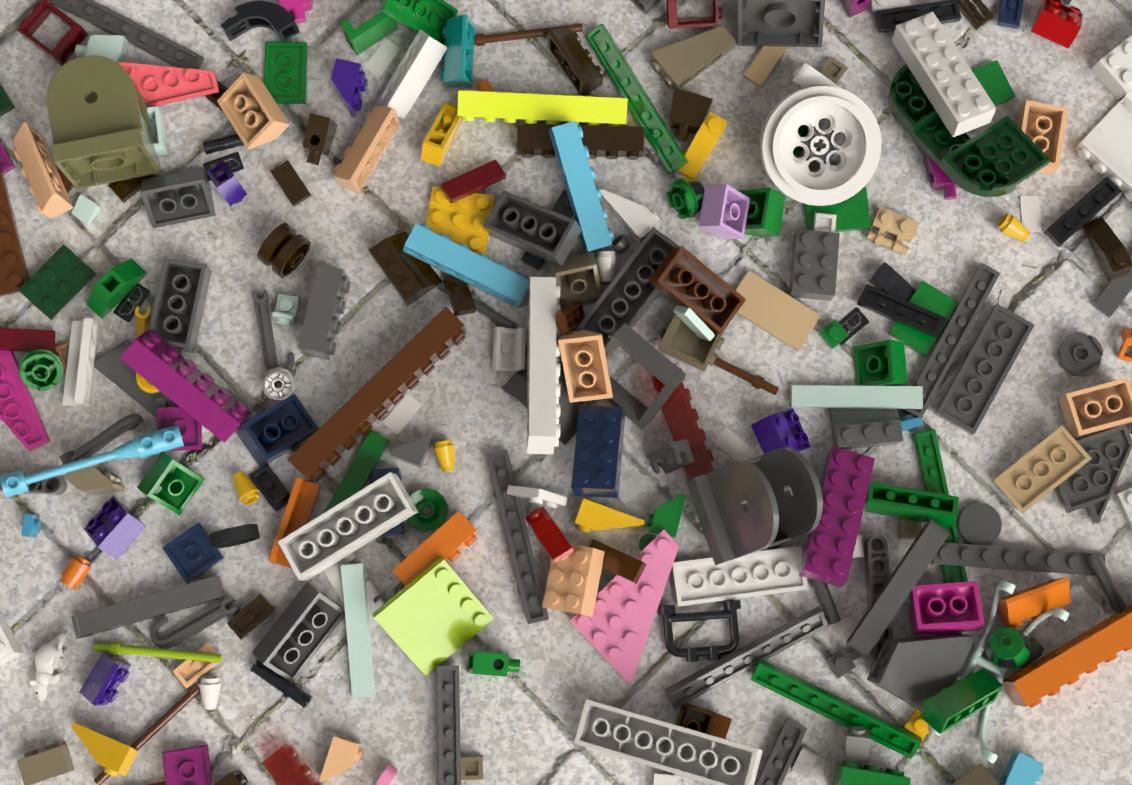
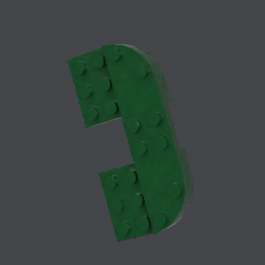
[888,64,1050,197]

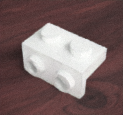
[492,327,528,373]

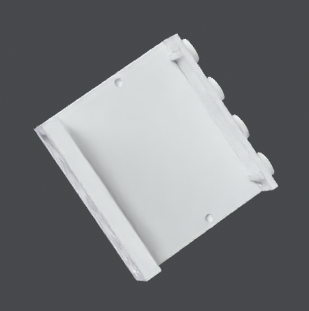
[1074,90,1132,202]

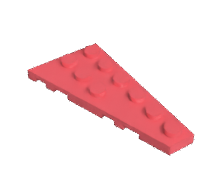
[117,62,220,108]

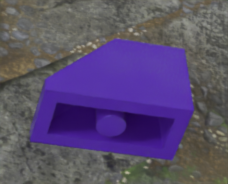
[206,160,248,206]

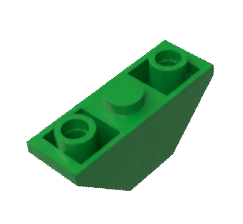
[86,258,148,319]

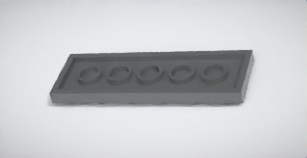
[935,304,1034,435]

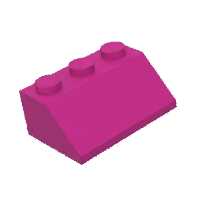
[910,581,984,635]

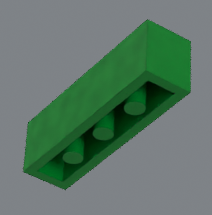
[865,482,959,527]
[920,668,1003,734]

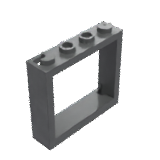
[604,323,686,430]

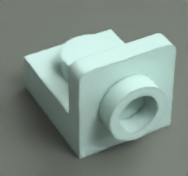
[271,294,301,326]

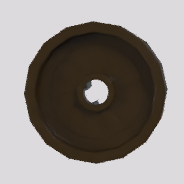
[257,222,311,278]

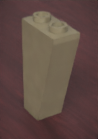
[650,25,736,90]

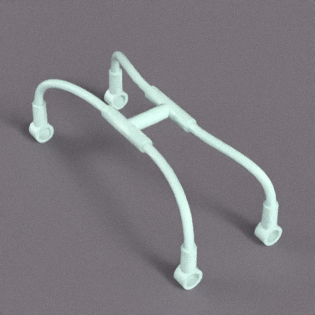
[928,580,1070,763]

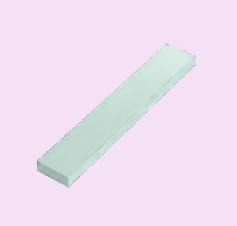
[791,385,923,409]
[341,563,376,698]

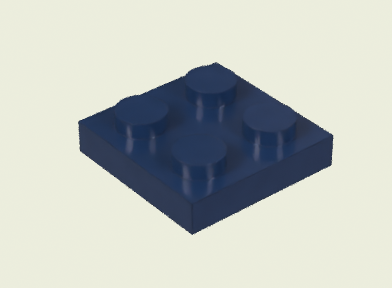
[162,522,224,584]

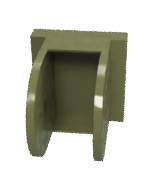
[46,55,161,189]

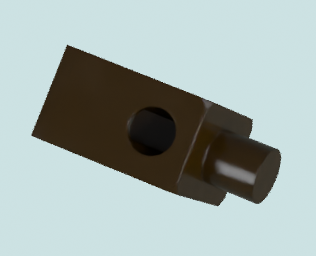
[669,88,713,142]
[303,113,337,166]

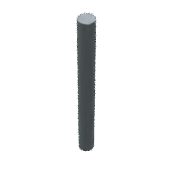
[438,282,515,329]

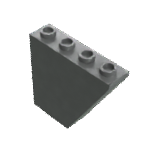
[867,633,975,712]

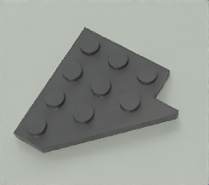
[1056,424,1132,524]

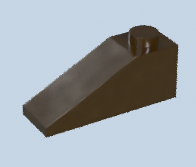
[1082,217,1132,281]

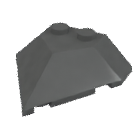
[501,361,583,445]

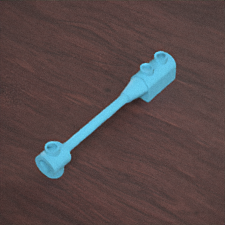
[0,425,184,498]

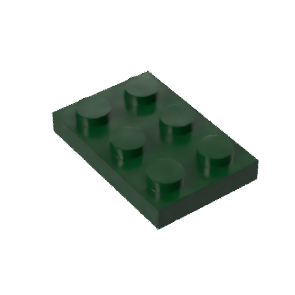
[18,244,97,320]

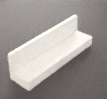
[377,30,447,119]
[62,318,99,407]

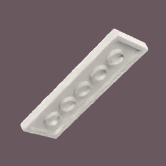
[672,546,808,607]

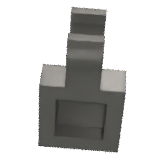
[825,648,863,679]

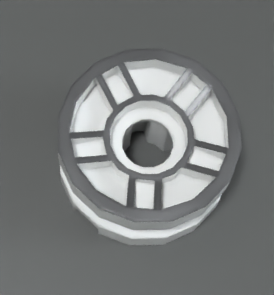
[263,367,293,400]

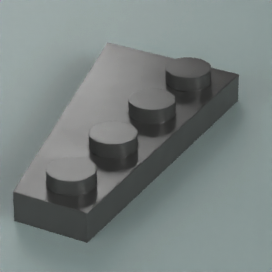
[94,339,177,418]

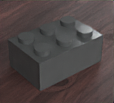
[789,229,840,301]

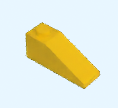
[420,102,462,167]
[677,111,728,179]
[574,498,645,534]
[71,722,138,777]

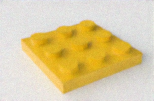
[426,186,495,255]

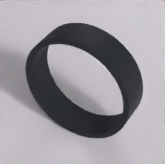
[209,524,260,549]

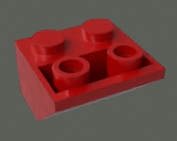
[1031,0,1083,49]

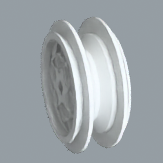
[760,86,882,206]

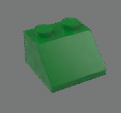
[739,188,786,237]
[854,340,908,386]
[137,452,205,516]

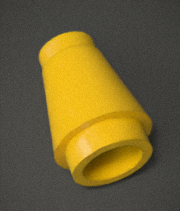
[997,213,1030,242]
[433,439,455,472]
[232,471,260,505]

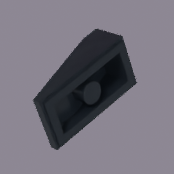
[869,262,916,301]
[249,464,291,511]

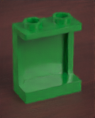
[340,0,398,55]

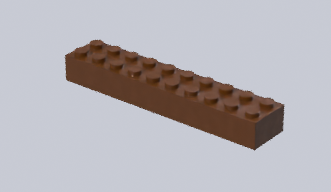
[288,307,466,482]

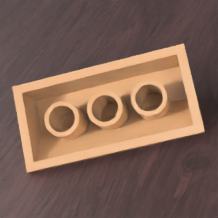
[334,105,400,194]
[13,122,74,219]

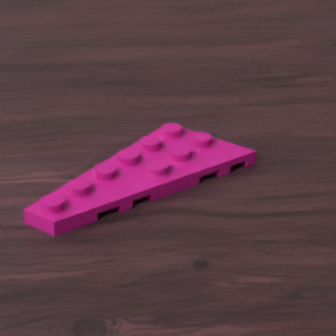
[0,326,51,451]

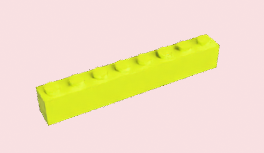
[457,89,628,126]

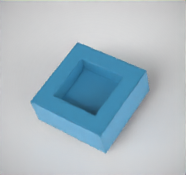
[901,415,923,432]
[21,514,41,538]

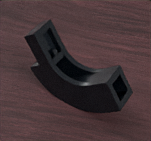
[221,1,300,43]

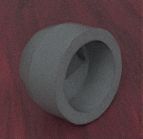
[610,235,629,254]

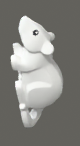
[29,630,68,702]

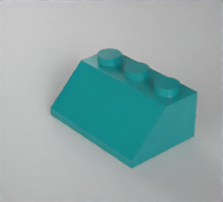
[441,15,475,87]

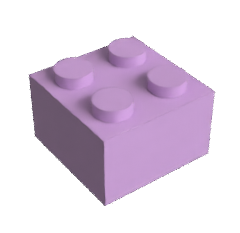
[699,184,750,239]

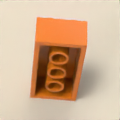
[392,511,478,586]

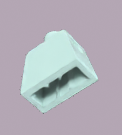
[75,35,129,62]

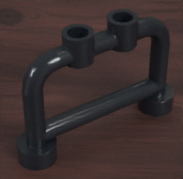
[658,600,741,662]

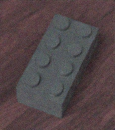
[483,190,582,267]
[149,258,212,353]
[298,264,351,360]

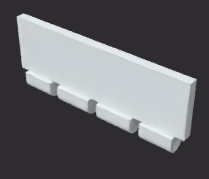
[324,552,385,630]

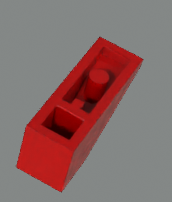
[525,506,574,563]

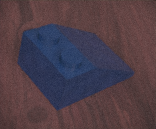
[236,394,319,468]

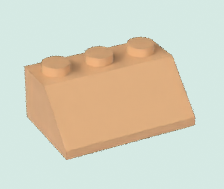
[217,73,290,150]
[558,330,613,403]

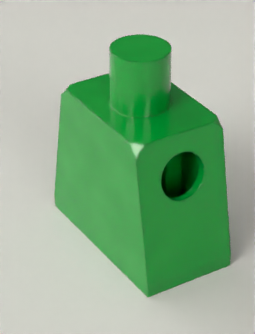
[467,651,520,677]

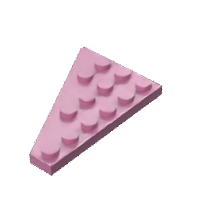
[570,529,680,684]

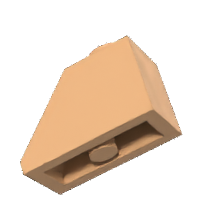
[319,735,363,782]

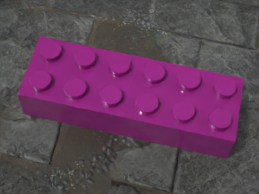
[119,330,252,443]
[799,446,875,587]

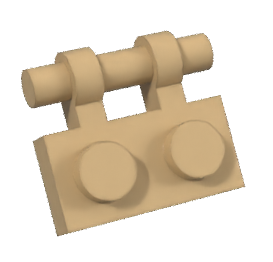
[866,206,919,255]

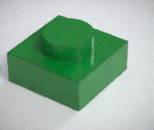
[818,319,849,350]

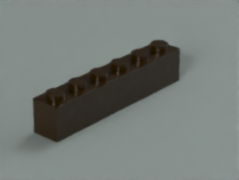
[517,124,644,160]

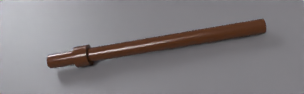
[474,23,583,47]
[660,331,779,395]
[94,685,200,785]

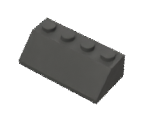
[252,582,345,682]

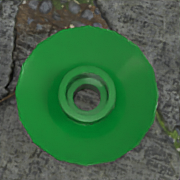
[407,488,448,532]

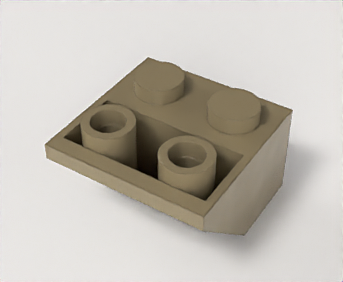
[63,456,126,495]

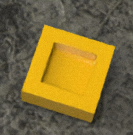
[902,709,930,740]

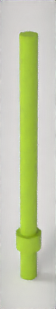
[93,641,223,663]

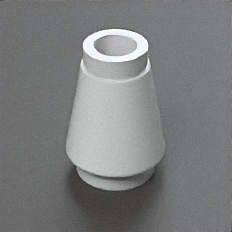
[596,251,617,282]
[199,676,221,710]

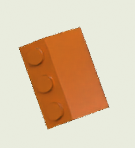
[997,577,1071,628]

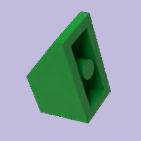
[646,494,686,538]

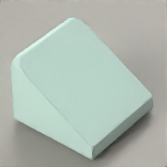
[71,194,102,226]

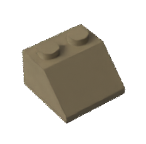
[551,251,602,309]

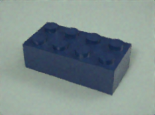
[571,405,625,498]

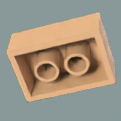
[1016,100,1068,175]
[1058,377,1132,438]
[542,544,605,617]

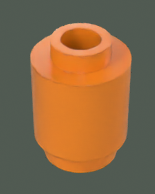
[60,555,92,589]

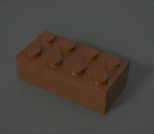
[649,246,746,334]

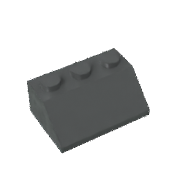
[140,167,216,228]
[829,408,903,450]

